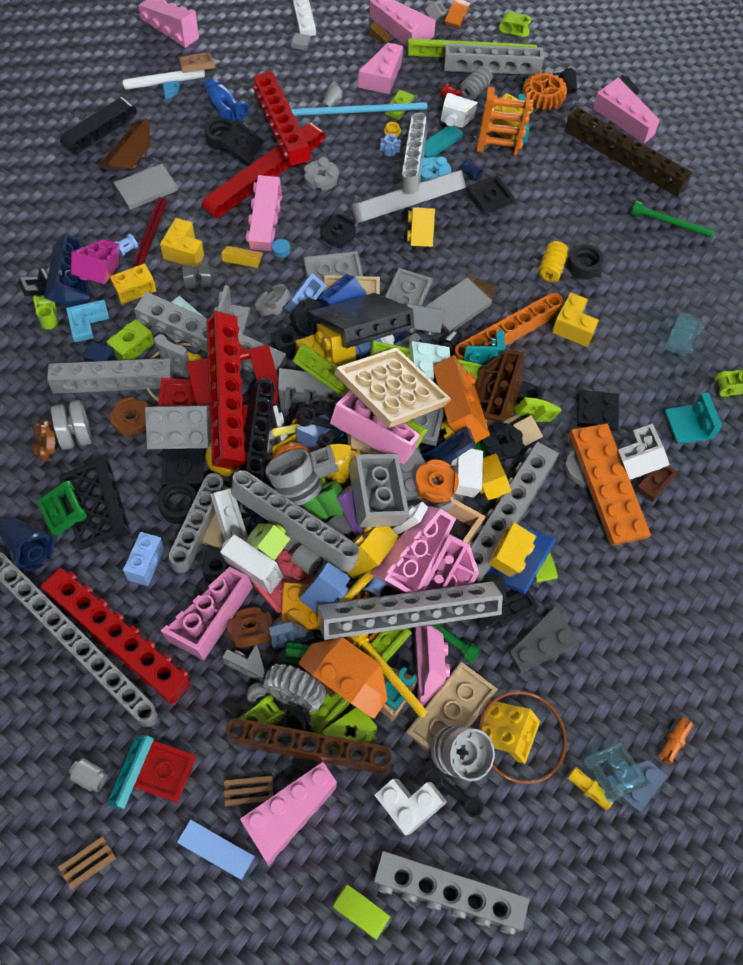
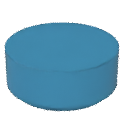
[272,239,290,257]

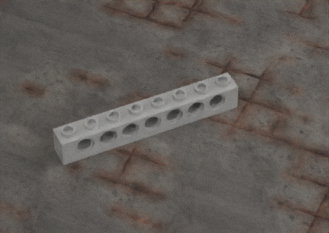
[134,292,286,376]
[469,442,559,584]
[318,582,503,640]

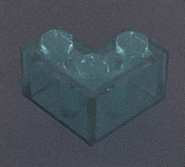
[664,310,705,357]

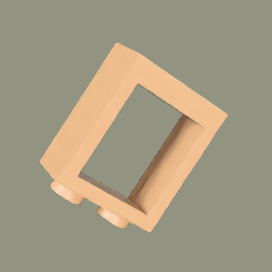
[445,498,486,544]

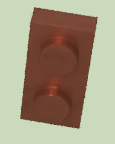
[636,465,678,502]

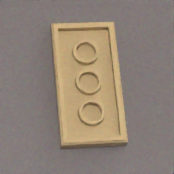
[406,662,498,753]

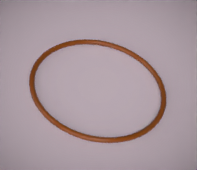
[478,691,567,784]

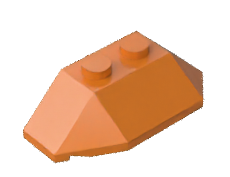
[298,637,388,719]

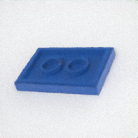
[486,525,556,594]

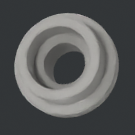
[247,683,270,704]

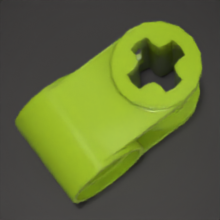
[499,11,531,37]
[33,295,58,330]
[714,370,743,397]
[241,695,286,738]

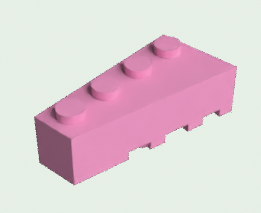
[593,77,660,143]

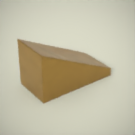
[369,21,391,43]

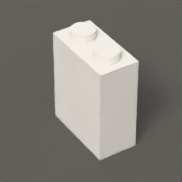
[220,535,284,594]

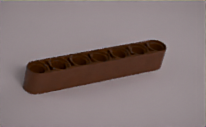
[226,718,392,773]

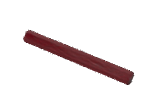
[132,197,167,267]

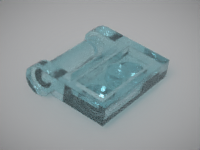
[584,742,647,803]

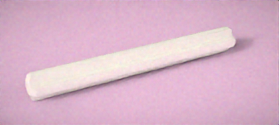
[123,70,205,90]

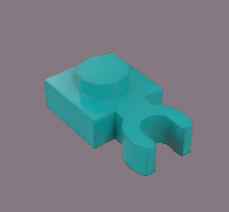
[385,667,417,712]

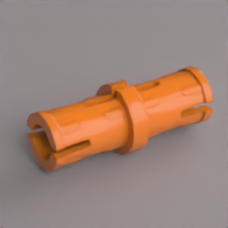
[658,717,694,764]

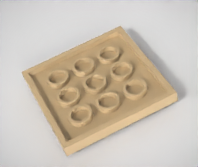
[334,348,451,428]

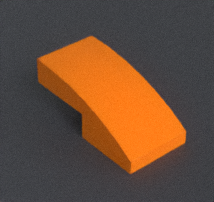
[445,0,470,29]

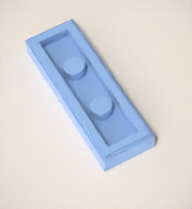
[177,820,255,880]

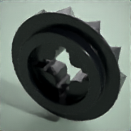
[286,704,315,743]

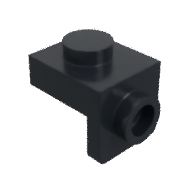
[18,269,48,296]

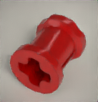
[440,83,462,99]

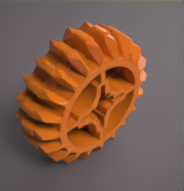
[522,71,567,111]

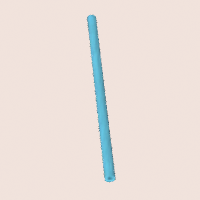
[291,102,427,116]

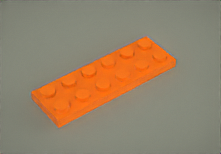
[569,423,651,546]

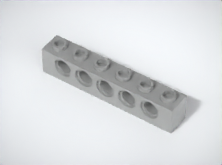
[444,44,544,75]
[47,358,173,394]
[373,851,529,935]

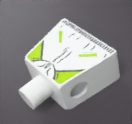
[441,93,478,127]

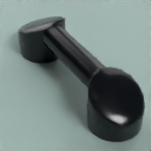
[424,769,484,818]

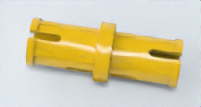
[567,766,615,811]

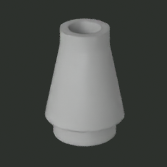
[322,85,343,107]

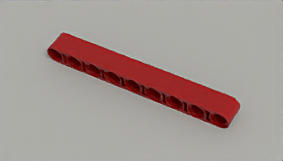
[202,123,326,218]

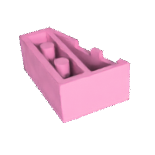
[358,43,403,94]

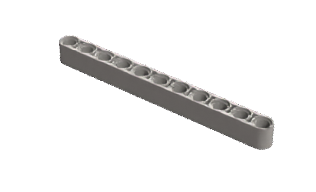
[0,552,158,727]

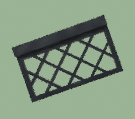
[59,455,131,550]

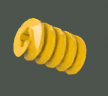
[538,241,568,283]

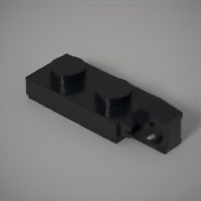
[478,590,539,632]

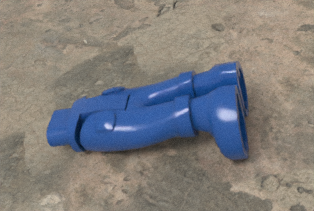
[204,79,249,122]

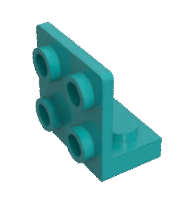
[463,331,506,365]
[664,392,722,444]

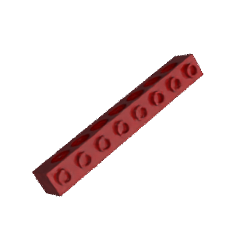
[252,71,311,166]
[206,311,246,470]
[40,567,191,706]

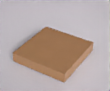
[178,52,215,73]

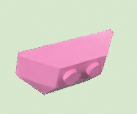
[421,534,479,591]
[414,625,450,707]

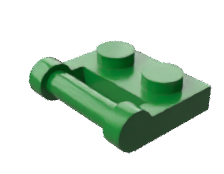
[37,481,87,536]

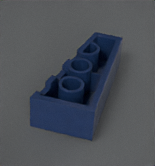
[44,233,91,307]

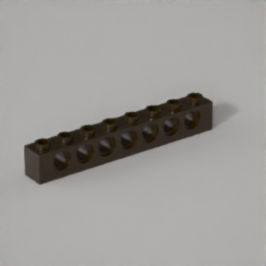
[564,107,693,197]

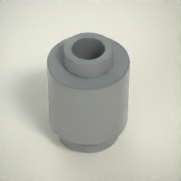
[69,758,108,792]

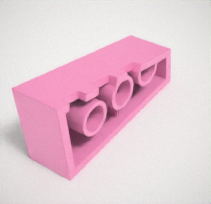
[138,0,199,48]
[369,0,436,47]
[246,175,283,251]
[330,390,421,465]
[370,506,456,594]
[161,567,253,661]
[240,762,337,867]

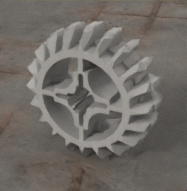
[263,664,326,712]

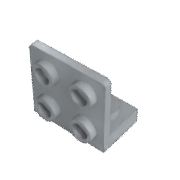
[214,285,251,335]

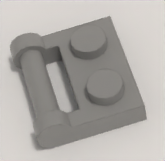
[154,334,189,378]

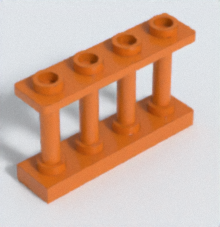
[476,87,533,156]

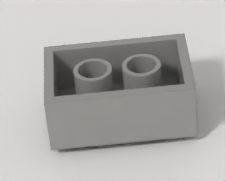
[145,405,211,449]
[349,454,409,527]

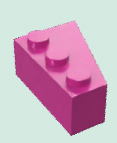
[71,239,120,284]

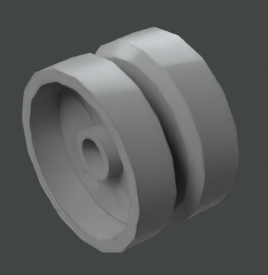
[51,400,92,451]

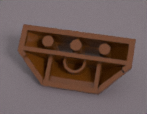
[98,118,150,171]
[475,349,525,422]

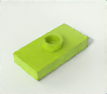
[385,90,415,120]

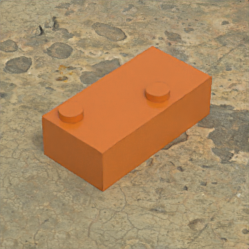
[433,355,490,443]

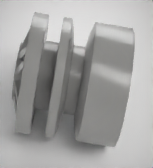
[266,449,322,506]
[431,725,495,781]

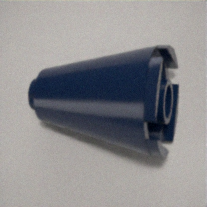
[0,517,55,572]

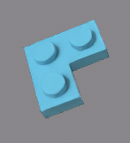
[66,300,109,342]

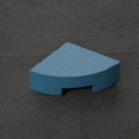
[162,81,180,99]

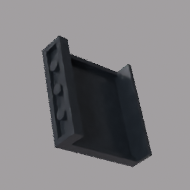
[308,293,414,349]

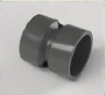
[182,262,212,289]

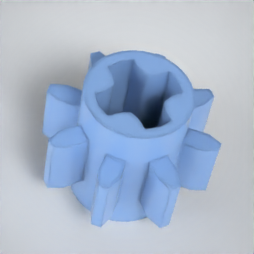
[380,134,401,156]

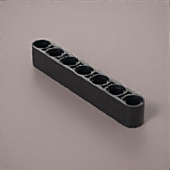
[236,378,275,519]

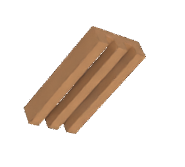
[224,776,274,807]
[58,836,116,890]

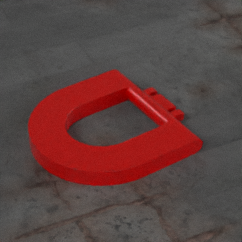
[186,344,279,430]

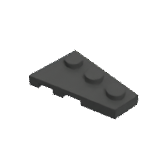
[509,606,579,674]

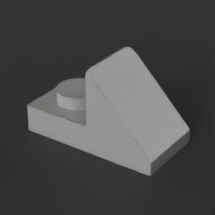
[223,645,266,684]

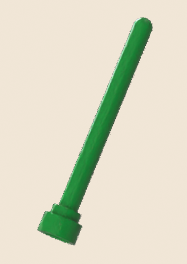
[631,201,715,237]
[390,593,481,664]

